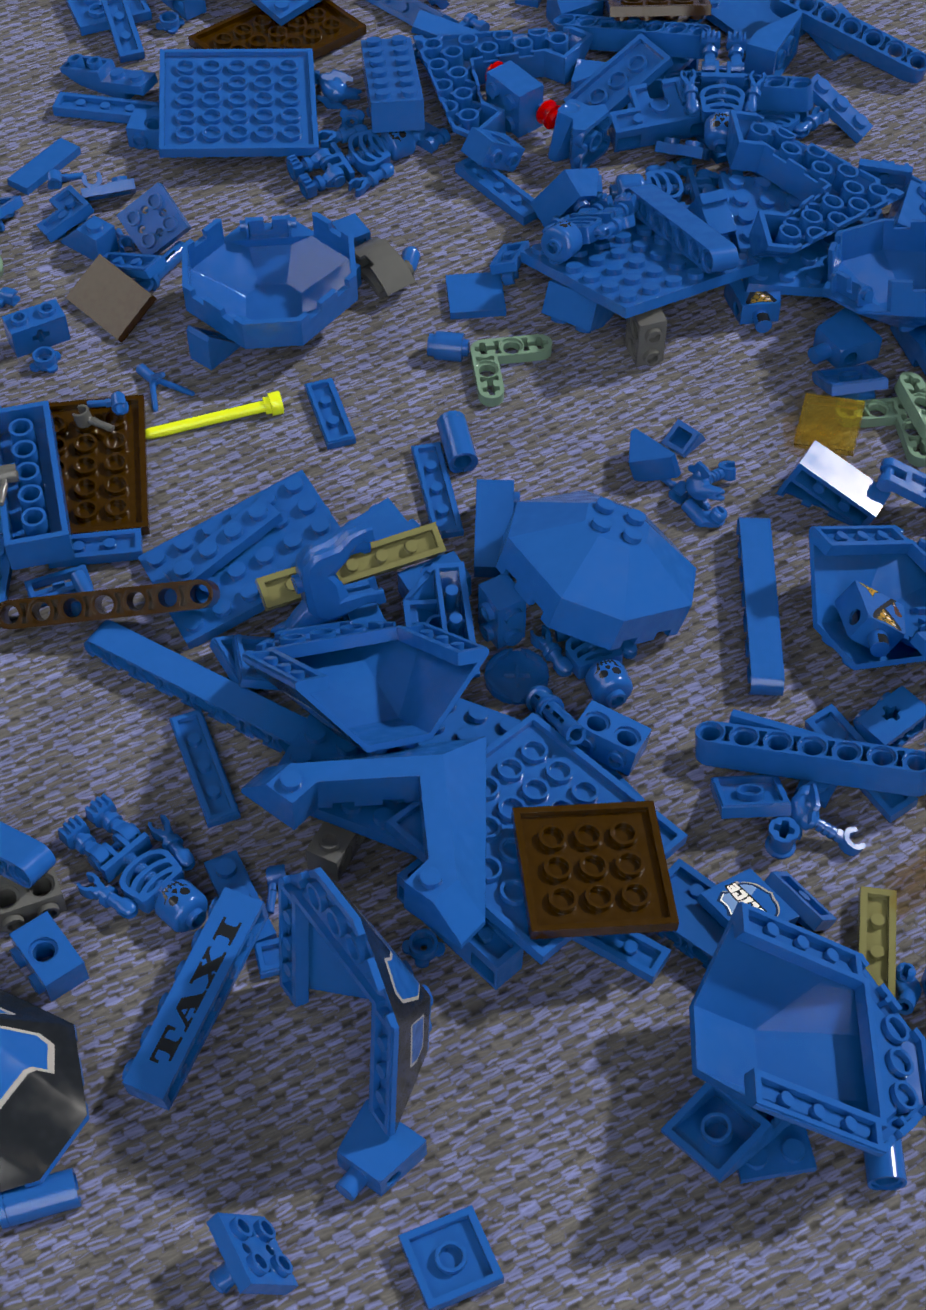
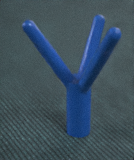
[136,364,195,412]

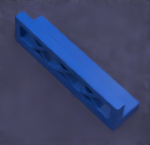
[366,0,459,26]

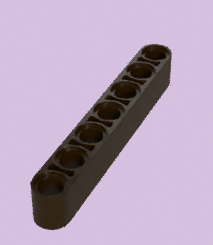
[0,579,220,629]

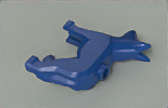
[270,522,386,633]

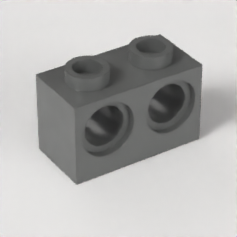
[625,307,668,367]
[306,821,366,882]
[0,866,68,933]

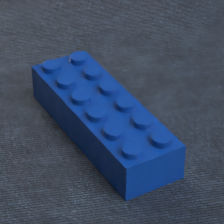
[361,35,425,133]
[0,400,75,570]

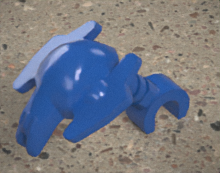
[314,69,362,109]
[685,461,736,510]
[789,781,866,856]

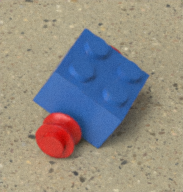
[485,60,560,138]

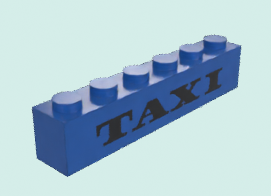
[122,887,269,1111]

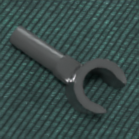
[72,404,115,432]
[0,464,19,506]

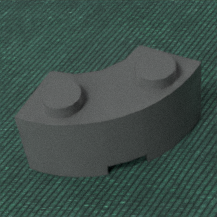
[355,237,416,299]

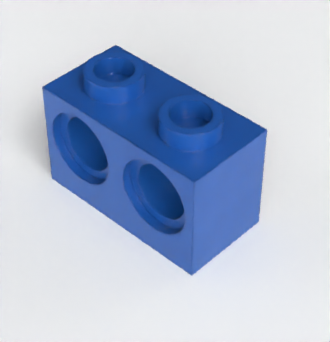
[573,700,652,776]

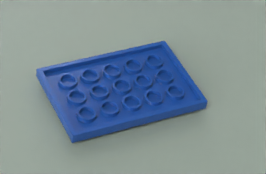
[138,470,340,649]

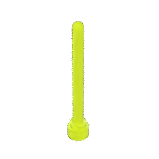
[146,391,284,440]

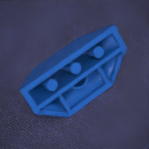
[402,561,480,678]

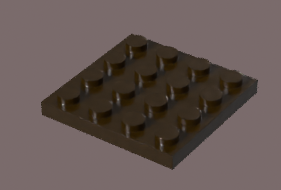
[511,801,679,939]

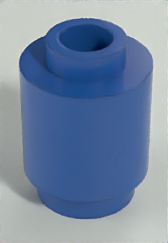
[427,331,470,362]

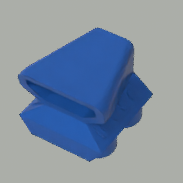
[548,99,612,169]

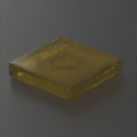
[794,393,865,457]

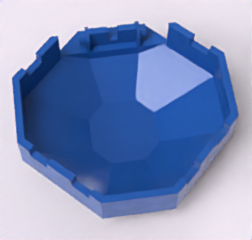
[182,212,358,349]
[822,218,926,332]
[496,490,697,650]

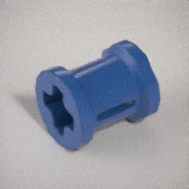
[765,816,800,859]

